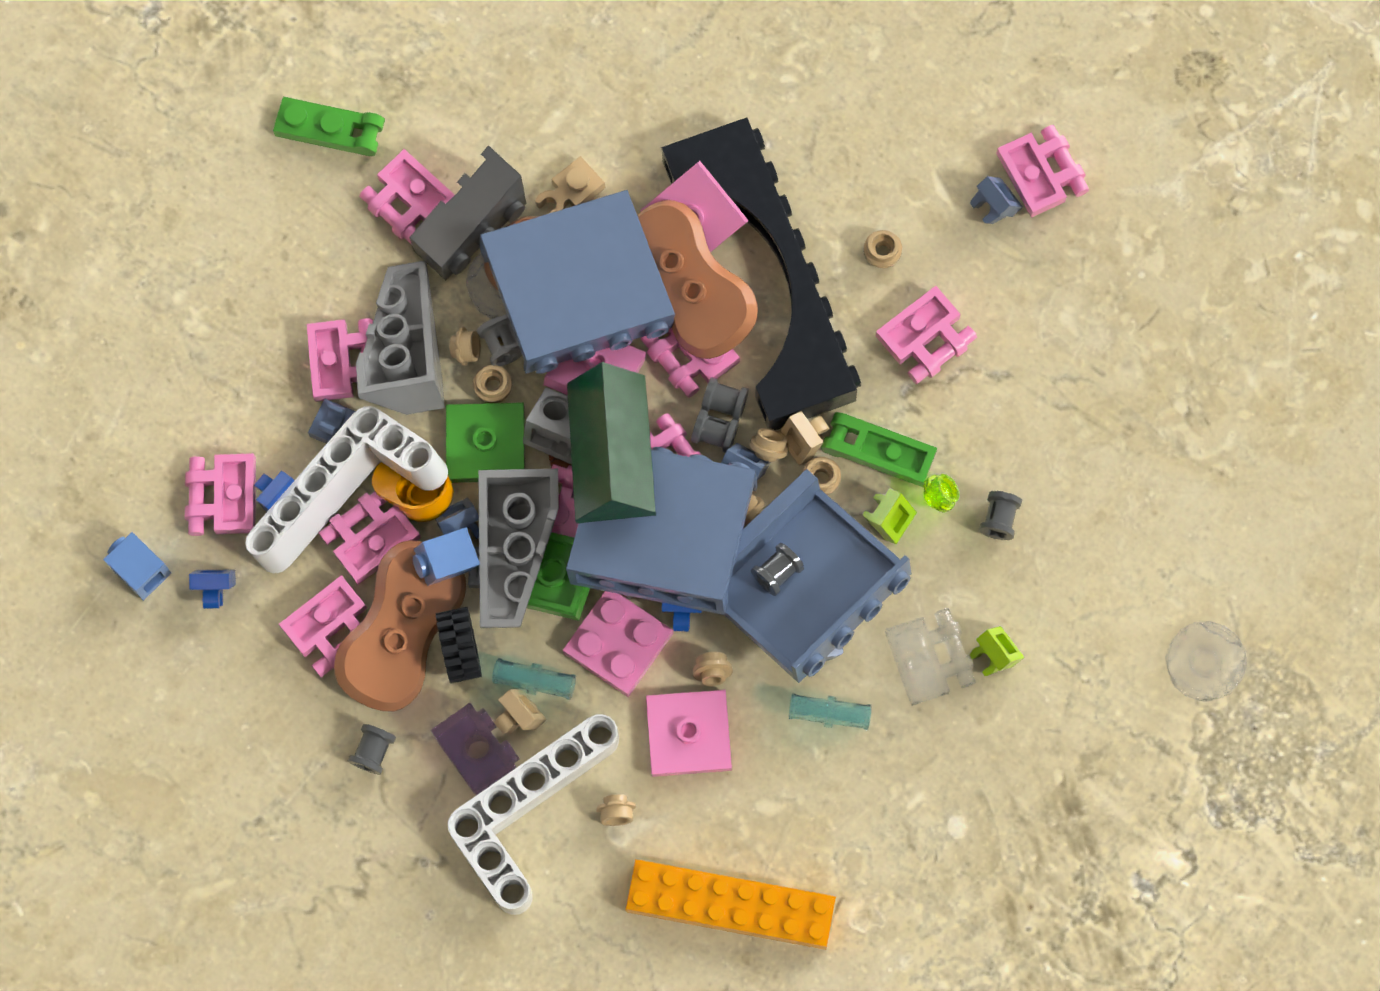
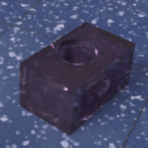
[431,703,519,796]

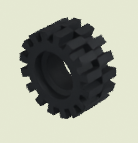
[436,607,482,684]

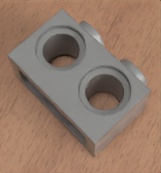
[523,387,572,464]

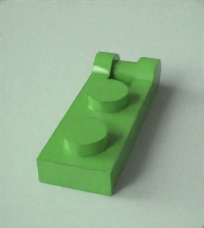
[273,96,385,156]
[821,412,937,487]

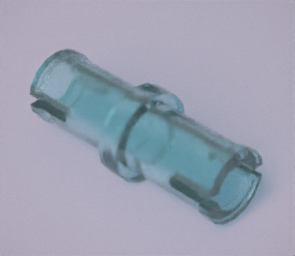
[492,658,576,700]
[788,693,872,730]

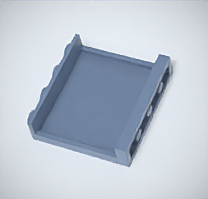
[480,190,675,374]
[566,447,758,615]
[725,469,912,683]

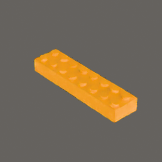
[626,859,836,950]

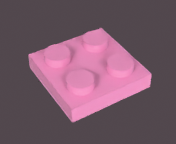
[563,591,674,697]

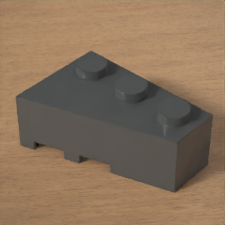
[409,145,526,281]

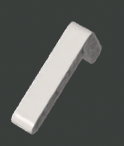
[245,406,448,573]
[448,714,619,915]

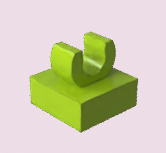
[862,488,917,544]
[970,626,1025,676]

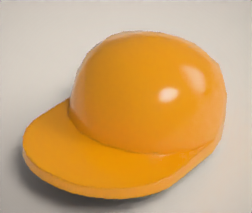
[372,462,454,522]

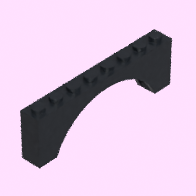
[661,117,861,430]

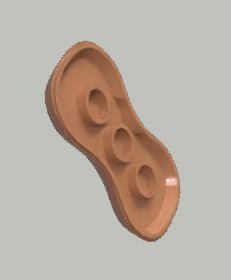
[637,200,758,359]
[334,540,466,712]

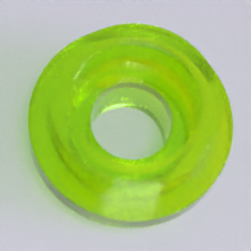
[923,474,960,513]

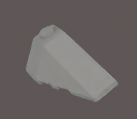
[356,261,445,415]
[478,468,559,628]

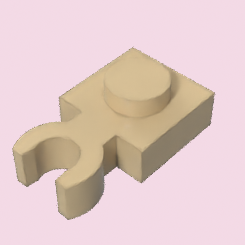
[535,156,606,213]

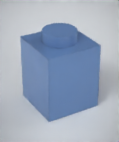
[413,527,480,586]
[103,532,172,601]

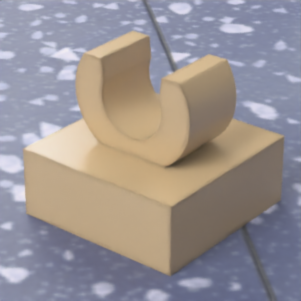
[780,411,829,466]
[494,689,547,734]

